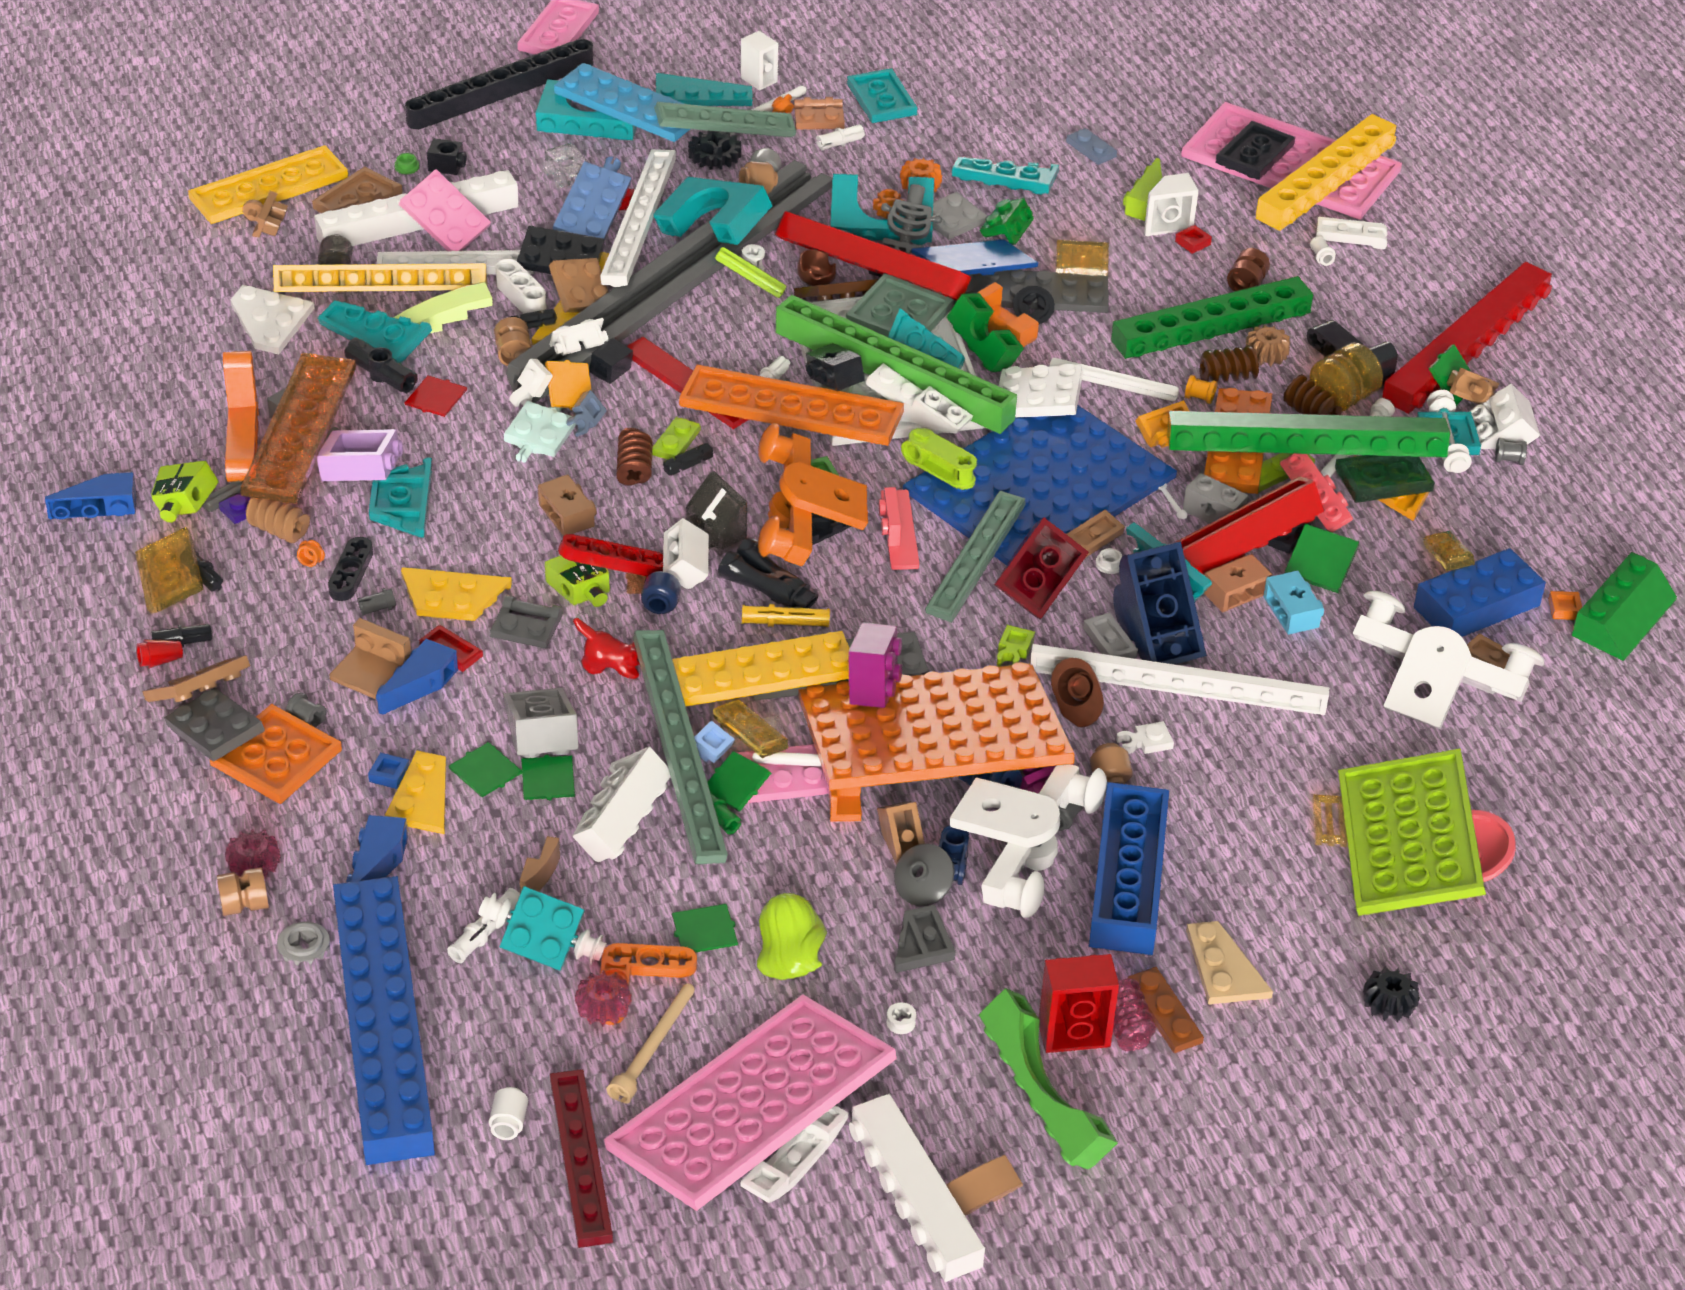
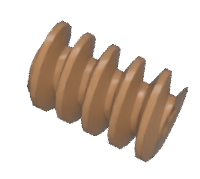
[246,490,310,544]

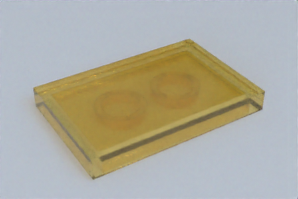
[135,527,204,613]

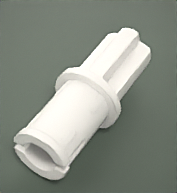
[816,125,865,151]
[759,356,790,380]

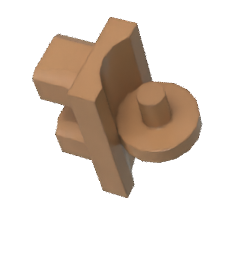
[242,191,288,237]
[1447,368,1500,404]

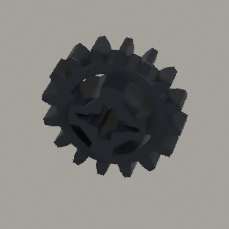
[688,131,742,170]

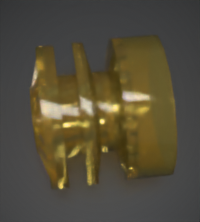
[1310,342,1383,411]

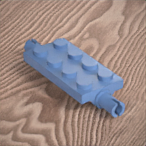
[552,156,632,241]

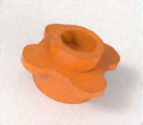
[772,94,794,113]

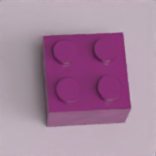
[848,623,902,708]

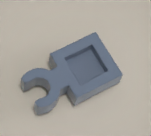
[566,390,607,437]

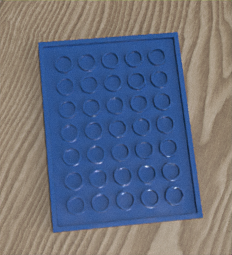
[903,405,1177,565]

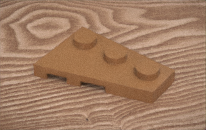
[312,166,402,213]
[142,655,250,702]

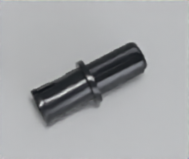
[181,550,223,592]
[151,624,213,648]

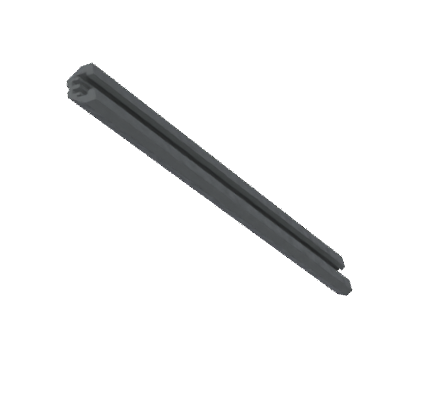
[506,160,833,403]

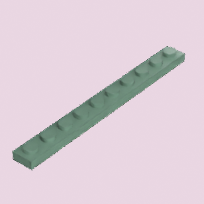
[633,630,728,864]

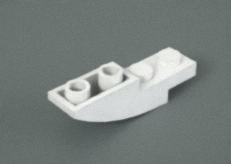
[866,363,973,434]

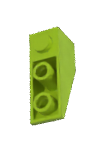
[1123,158,1162,221]

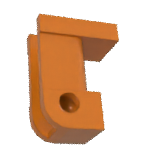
[977,282,1039,347]

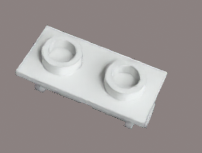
[550,318,608,356]

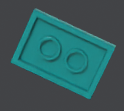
[847,68,917,123]

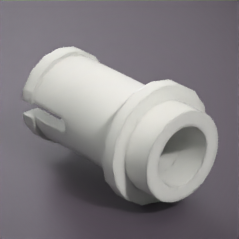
[1310,236,1336,266]

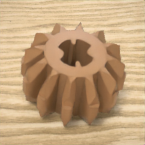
[1245,325,1290,367]

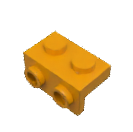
[1135,400,1190,448]

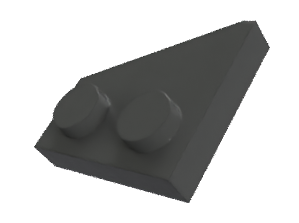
[894,904,956,973]

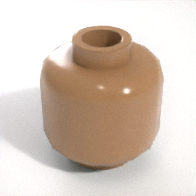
[739,161,778,194]
[1090,743,1133,784]

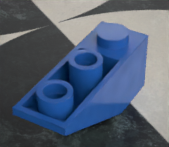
[45,472,137,520]
[376,639,458,715]
[346,815,408,883]

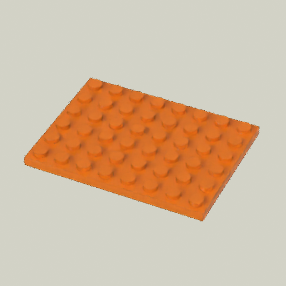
[799,662,1074,790]

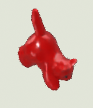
[573,617,640,679]

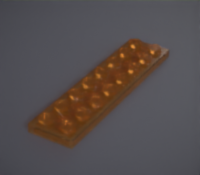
[241,352,356,504]

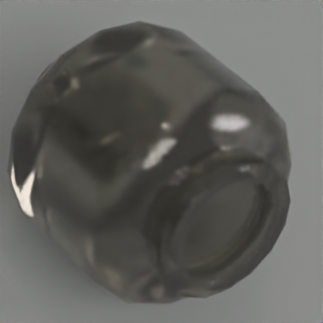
[318,234,353,265]

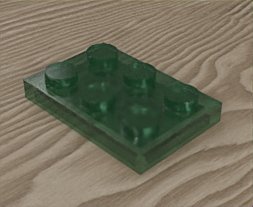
[1335,455,1435,503]

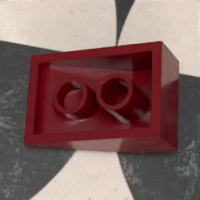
[994,517,1089,620]

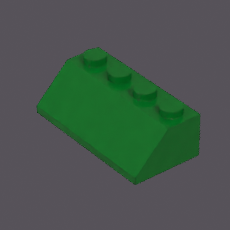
[1572,552,1677,661]

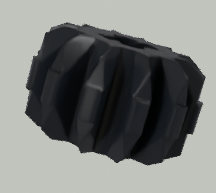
[1363,967,1420,1023]

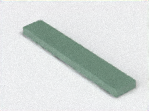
[654,102,796,137]
[925,491,1026,623]

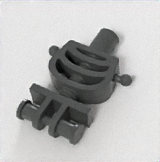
[881,184,942,254]

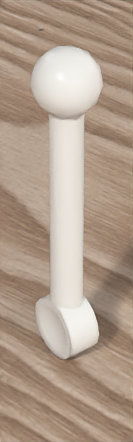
[1158,483,1187,519]

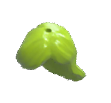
[757,893,827,980]

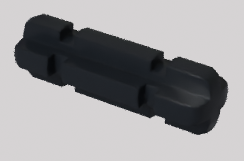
[509,309,557,329]
[663,443,713,476]

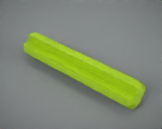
[715,247,787,298]

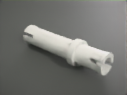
[447,888,520,963]

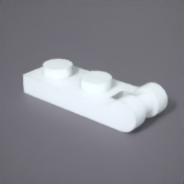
[1316,217,1387,249]

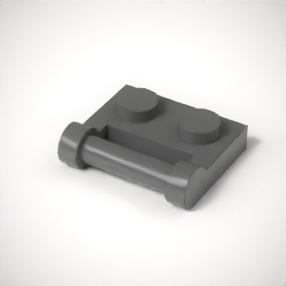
[490,595,563,649]

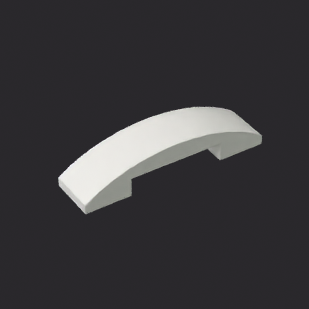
[741,1105,849,1203]

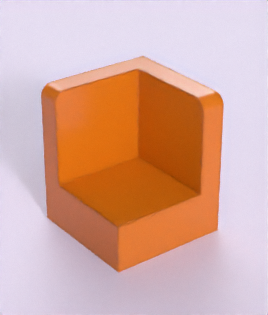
[829,787,862,822]

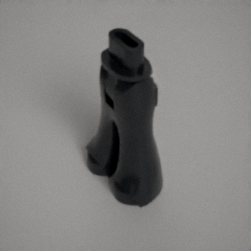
[718,538,818,608]

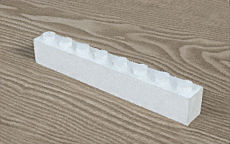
[314,170,518,253]

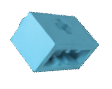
[1263,571,1324,635]

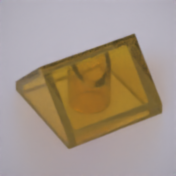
[1054,240,1109,276]

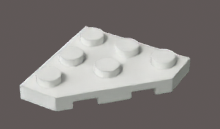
[231,285,315,354]

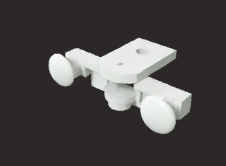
[1353,591,1544,729]
[950,764,1107,918]

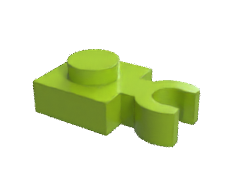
[997,625,1035,667]

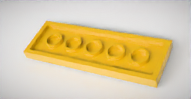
[188,145,349,224]
[672,631,850,707]

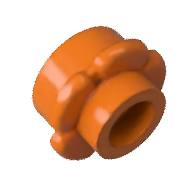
[297,540,325,567]

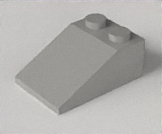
[503,688,578,758]

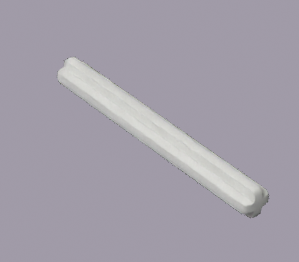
[1049,358,1179,402]

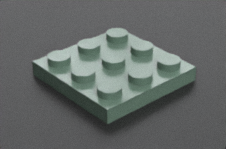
[846,273,954,337]

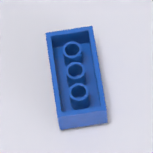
[1413,548,1546,637]

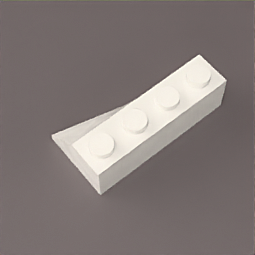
[572,746,671,862]

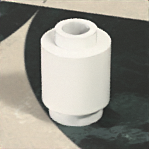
[489,1087,528,1140]

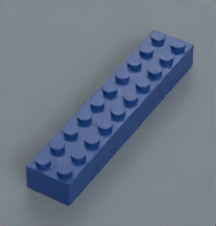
[333,876,435,1165]

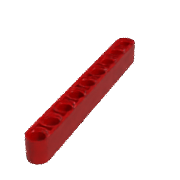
[774,211,972,301]

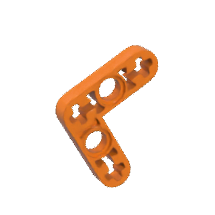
[596,943,697,1025]

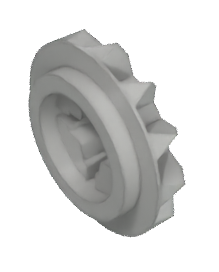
[277,922,330,966]

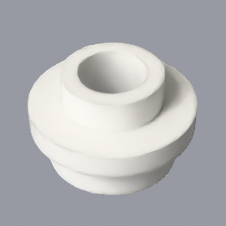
[1096,548,1122,574]

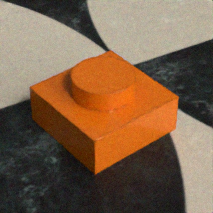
[1548,591,1582,620]

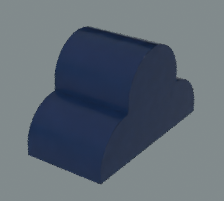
[1113,541,1207,665]

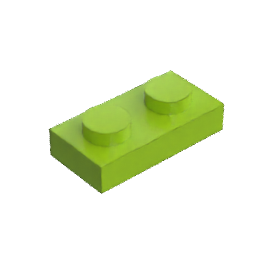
[652,416,701,460]

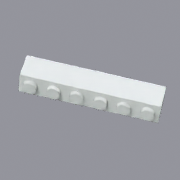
[849,1093,985,1282]

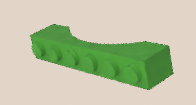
[978,988,1118,1169]

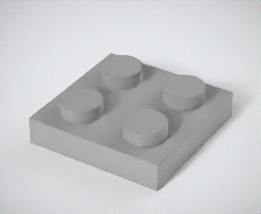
[933,192,988,240]

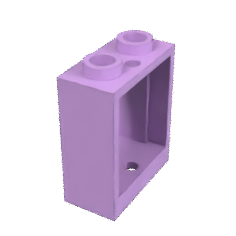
[316,429,403,481]

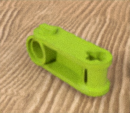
[901,428,977,490]

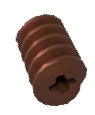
[617,428,653,486]

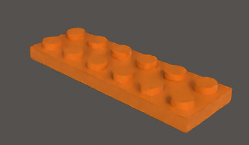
[1204,388,1273,494]

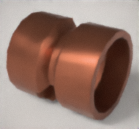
[1227,248,1270,291]

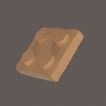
[549,258,608,313]

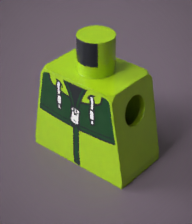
[151,460,219,523]
[545,555,610,607]

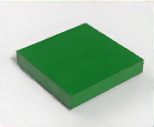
[1284,524,1359,594]

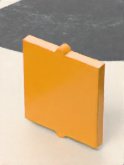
[545,360,592,411]

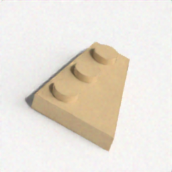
[1186,921,1273,1005]

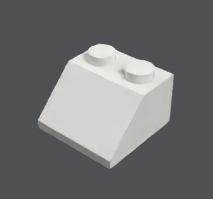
[1144,173,1198,236]

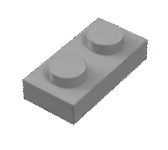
[1083,612,1138,659]

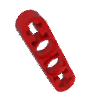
[558,534,663,576]

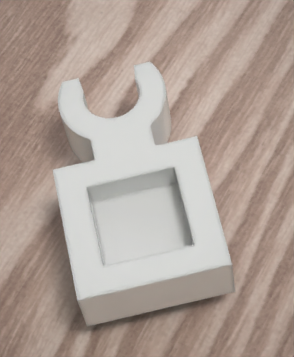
[1116,721,1174,754]

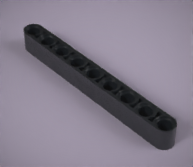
[405,39,593,129]

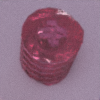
[1113,979,1156,1052]

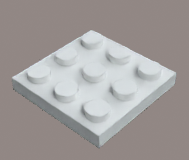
[999,363,1083,418]

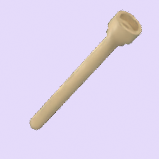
[606,983,695,1104]

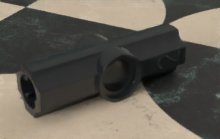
[344,337,418,394]

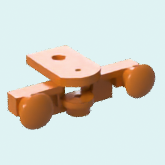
[758,423,868,566]

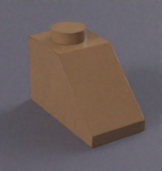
[877,801,925,865]

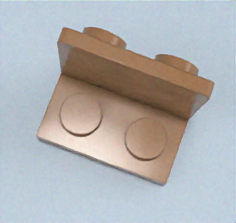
[329,618,411,699]

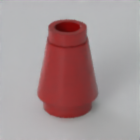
[136,639,183,669]

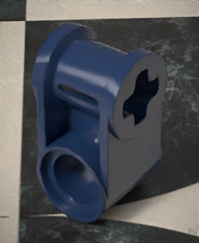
[939,825,969,886]

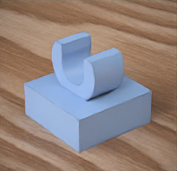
[694,721,735,763]

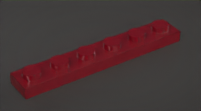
[550,1069,613,1248]

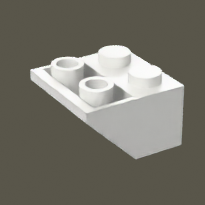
[1469,384,1540,449]

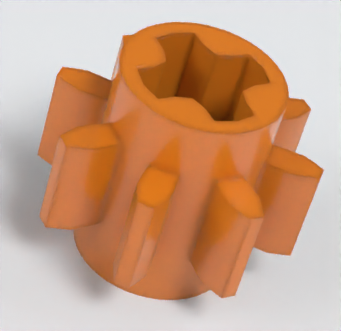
[873,189,905,219]

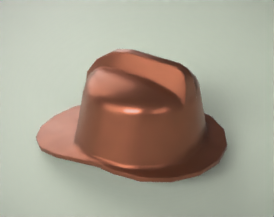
[1051,657,1104,728]

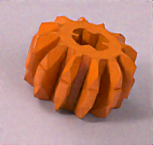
[900,157,942,193]

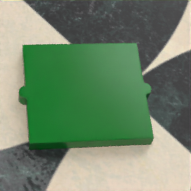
[1429,344,1472,406]
[449,742,522,797]
[707,751,772,812]
[521,755,575,801]
[672,904,738,953]

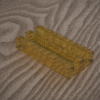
[1312,794,1347,847]

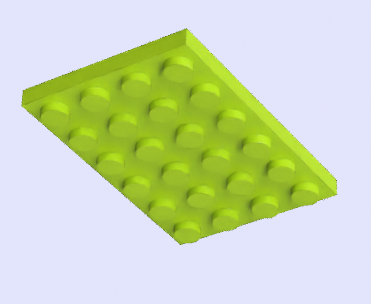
[1338,748,1486,916]

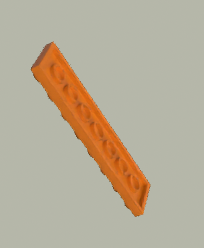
[679,365,904,446]

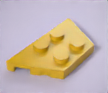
[401,567,512,621]

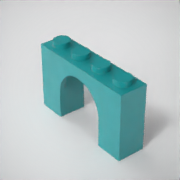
[536,80,637,140]
[831,174,934,245]
[653,177,772,245]

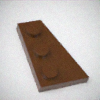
[794,279,879,301]

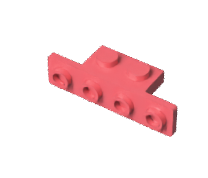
[1280,453,1353,533]
[879,487,919,570]

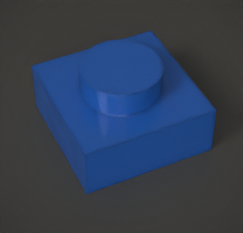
[368,752,410,789]

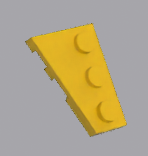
[385,750,446,834]

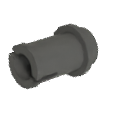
[357,588,396,616]
[1058,803,1084,831]

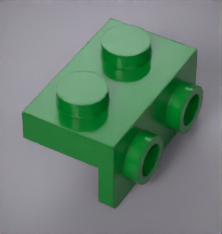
[980,198,1034,245]

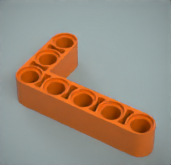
[223,351,259,482]

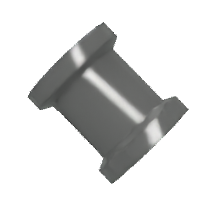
[1495,438,1527,465]
[286,693,327,728]

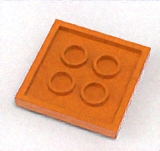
[210,704,342,805]

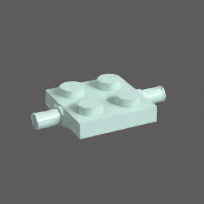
[504,401,577,463]

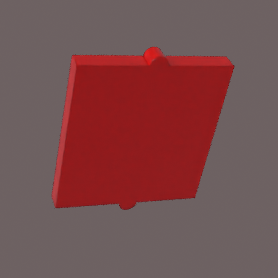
[405,375,467,417]

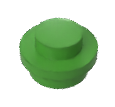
[394,153,420,174]

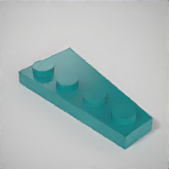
[656,73,753,106]
[952,157,1060,194]
[318,300,432,364]

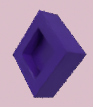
[219,492,250,524]

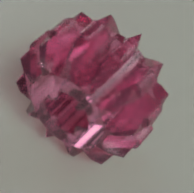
[225,828,281,879]
[575,969,632,1027]

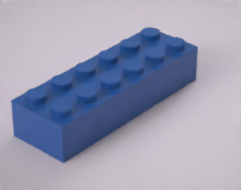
[1089,782,1169,955]

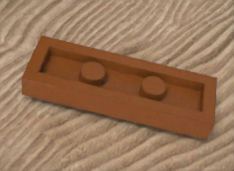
[1127,967,1204,1053]

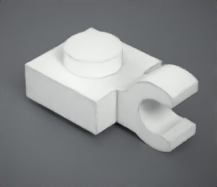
[509,359,553,407]

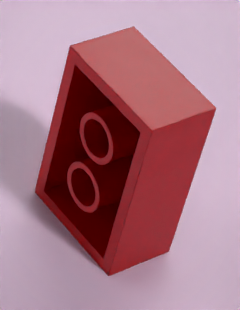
[1039,954,1119,1053]

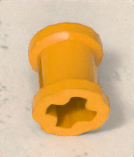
[1185,375,1217,404]

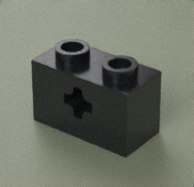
[805,343,865,391]

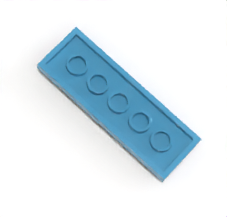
[554,63,690,142]

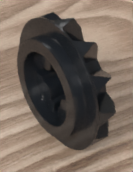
[1013,286,1055,324]

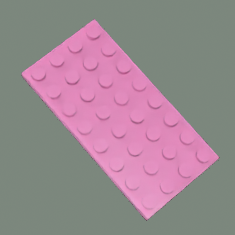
[1181,102,1402,220]
[604,994,896,1211]

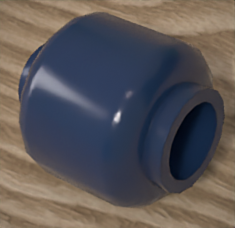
[641,571,681,614]

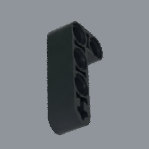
[1307,320,1398,393]

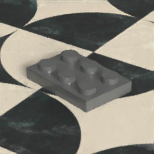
[164,688,265,762]

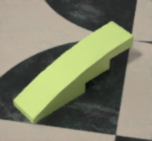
[393,282,493,333]

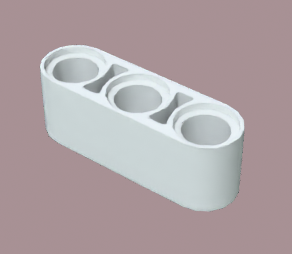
[495,258,547,314]

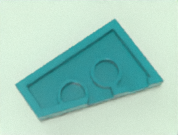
[888,308,965,369]

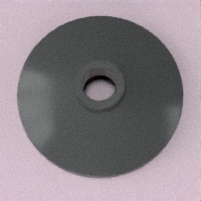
[894,844,954,906]

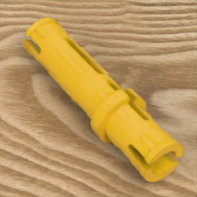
[742,604,830,627]

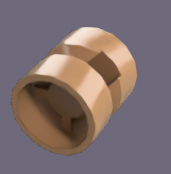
[494,317,532,366]
[216,867,269,916]

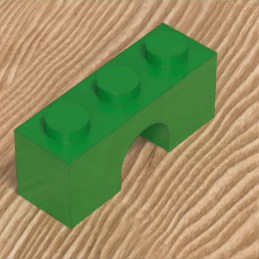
[946,293,1024,372]

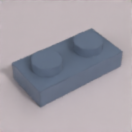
[1066,128,1117,165]

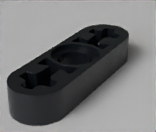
[328,537,373,601]

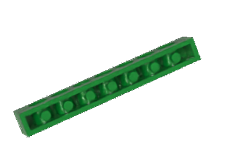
[1111,276,1313,359]

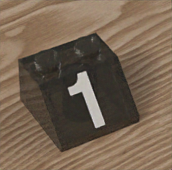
[685,471,747,556]

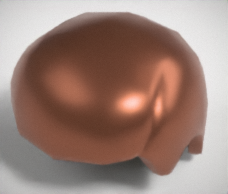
[797,250,836,286]

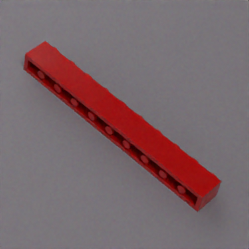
[1382,261,1552,414]

